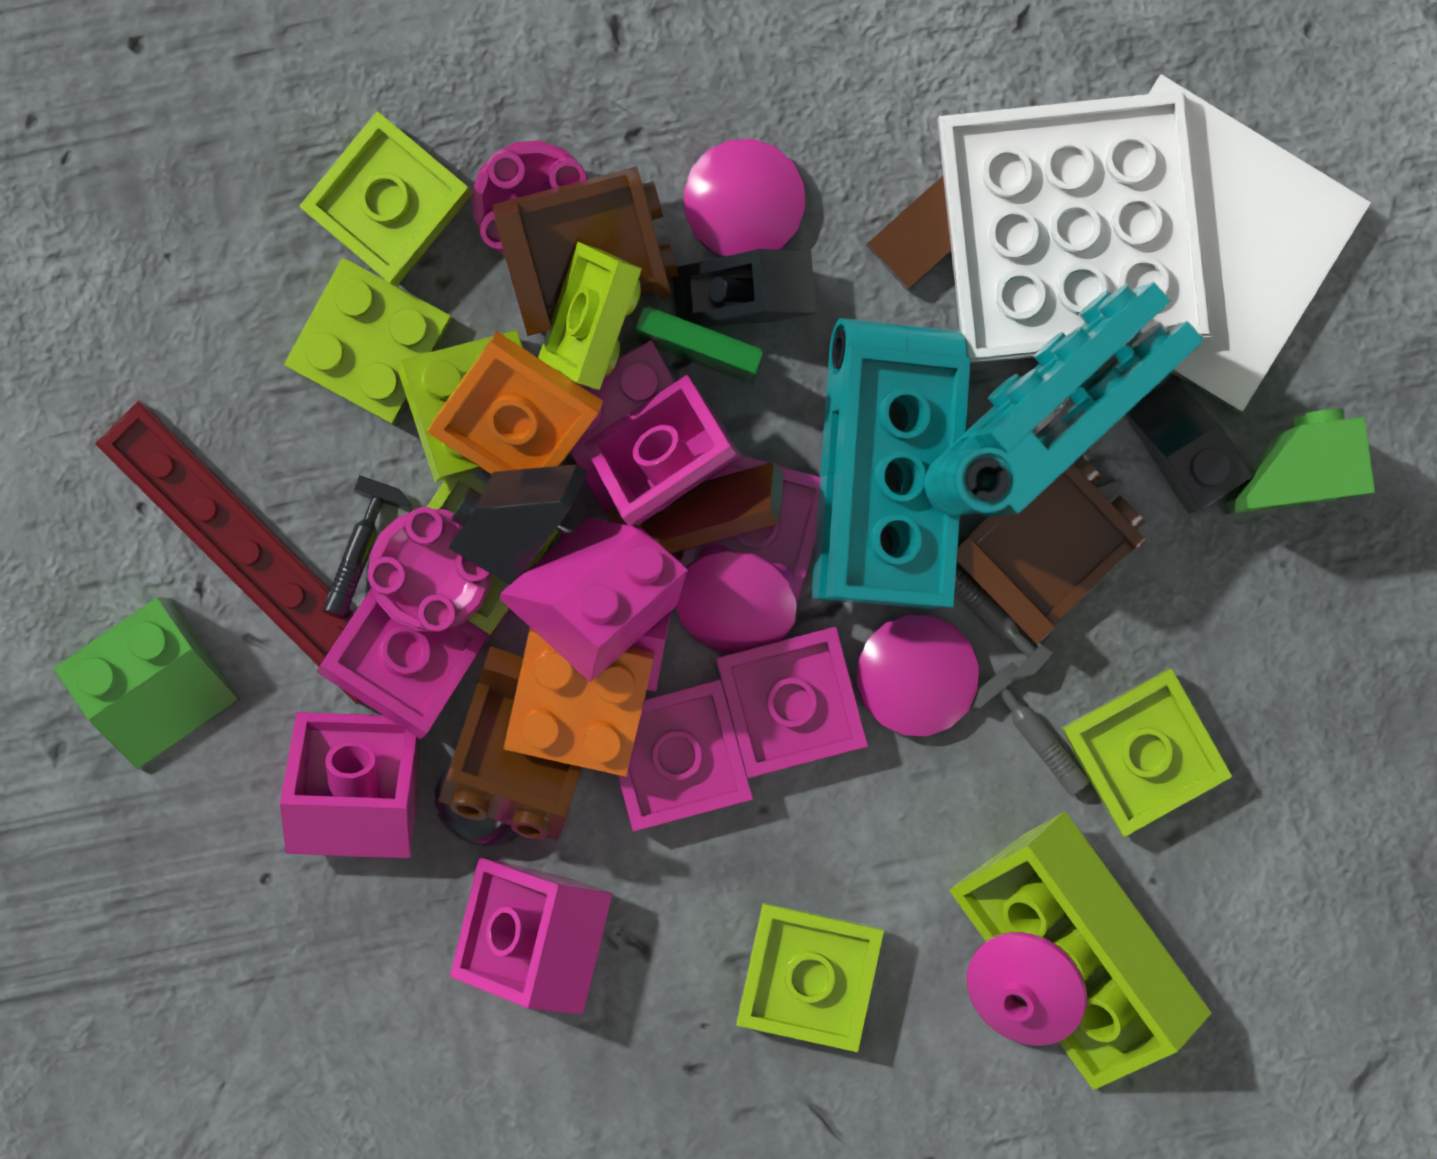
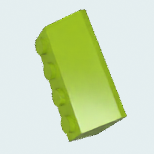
[949,811,1212,1090]

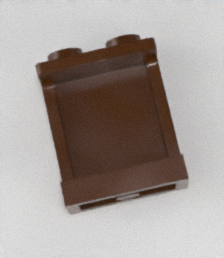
[493,166,679,336]
[957,455,1147,644]
[438,646,582,841]

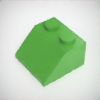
[1224,408,1375,515]
[53,597,240,769]

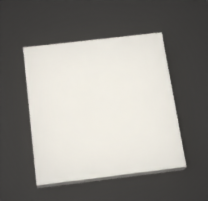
[1148,74,1371,414]
[937,90,1212,364]

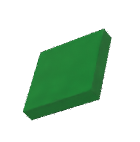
[636,307,763,385]

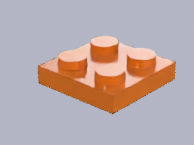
[427,331,603,474]
[503,627,655,777]

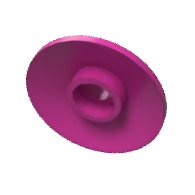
[967,932,1087,1046]

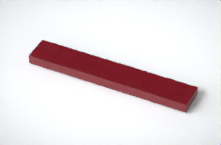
[95,400,362,704]

